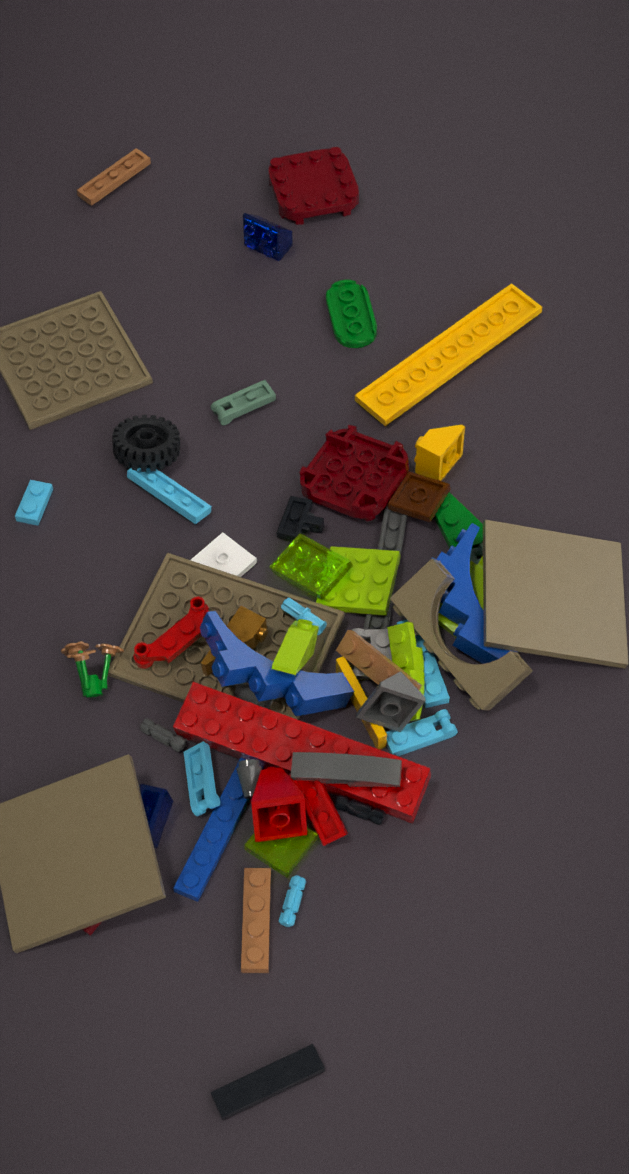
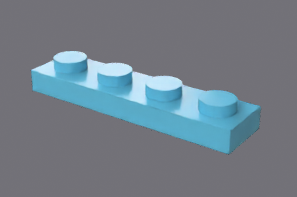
[127,468,212,524]
[397,620,450,708]

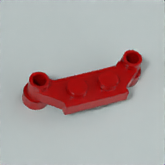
[134,596,209,669]

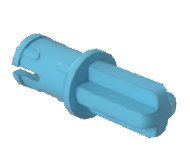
[281,598,327,635]

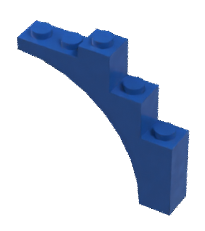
[432,523,517,664]
[200,611,354,717]

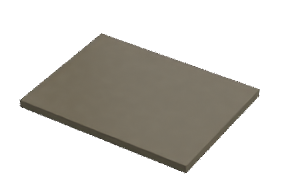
[108,553,345,720]

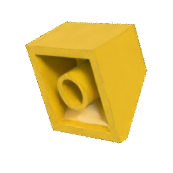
[414,425,465,481]

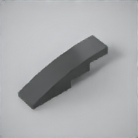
[291,752,402,787]

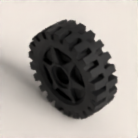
[112,415,180,472]

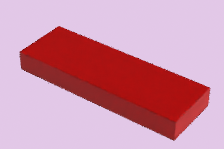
[289,774,348,846]

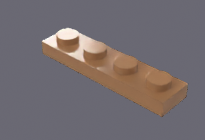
[77,148,151,206]
[336,630,422,690]
[241,868,271,973]

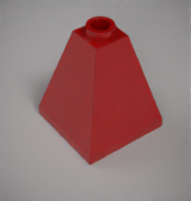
[251,767,307,842]

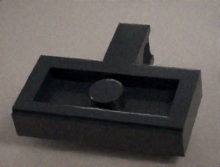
[276,496,325,542]

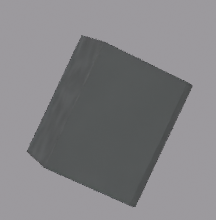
[356,671,426,732]

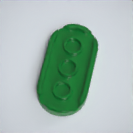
[326,280,377,348]

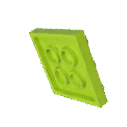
[316,546,401,616]

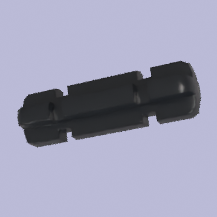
[335,795,385,825]

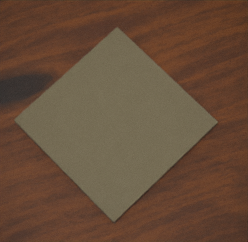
[0,291,153,430]
[483,520,628,669]
[0,754,166,953]

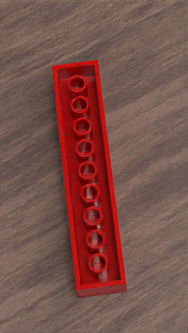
[173,682,431,824]

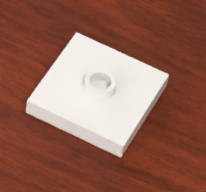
[191,532,257,577]

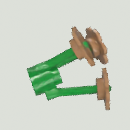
[61,641,124,698]

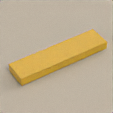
[336,656,387,750]

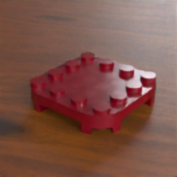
[269,147,359,225]
[299,425,409,521]

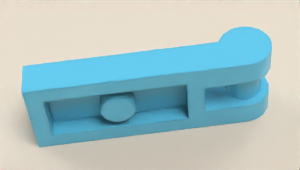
[386,709,458,756]
[184,741,220,816]

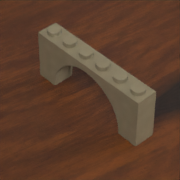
[390,559,533,711]

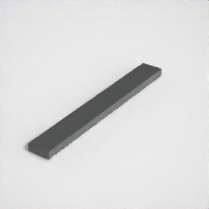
[364,499,408,644]

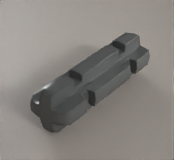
[140,718,186,752]

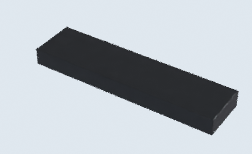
[210,1044,325,1121]

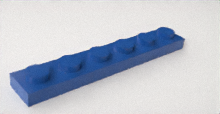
[173,758,264,902]

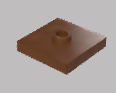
[388,471,451,523]

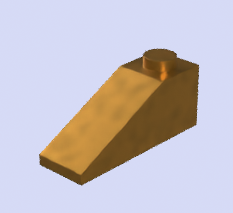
[201,606,268,676]

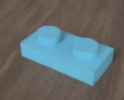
[15,480,53,526]

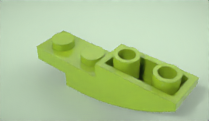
[387,622,424,722]

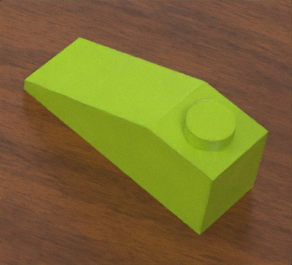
[272,619,319,675]

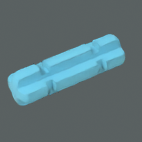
[279,875,306,927]

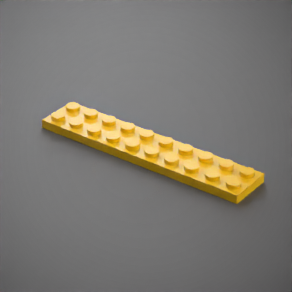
[355,283,542,426]

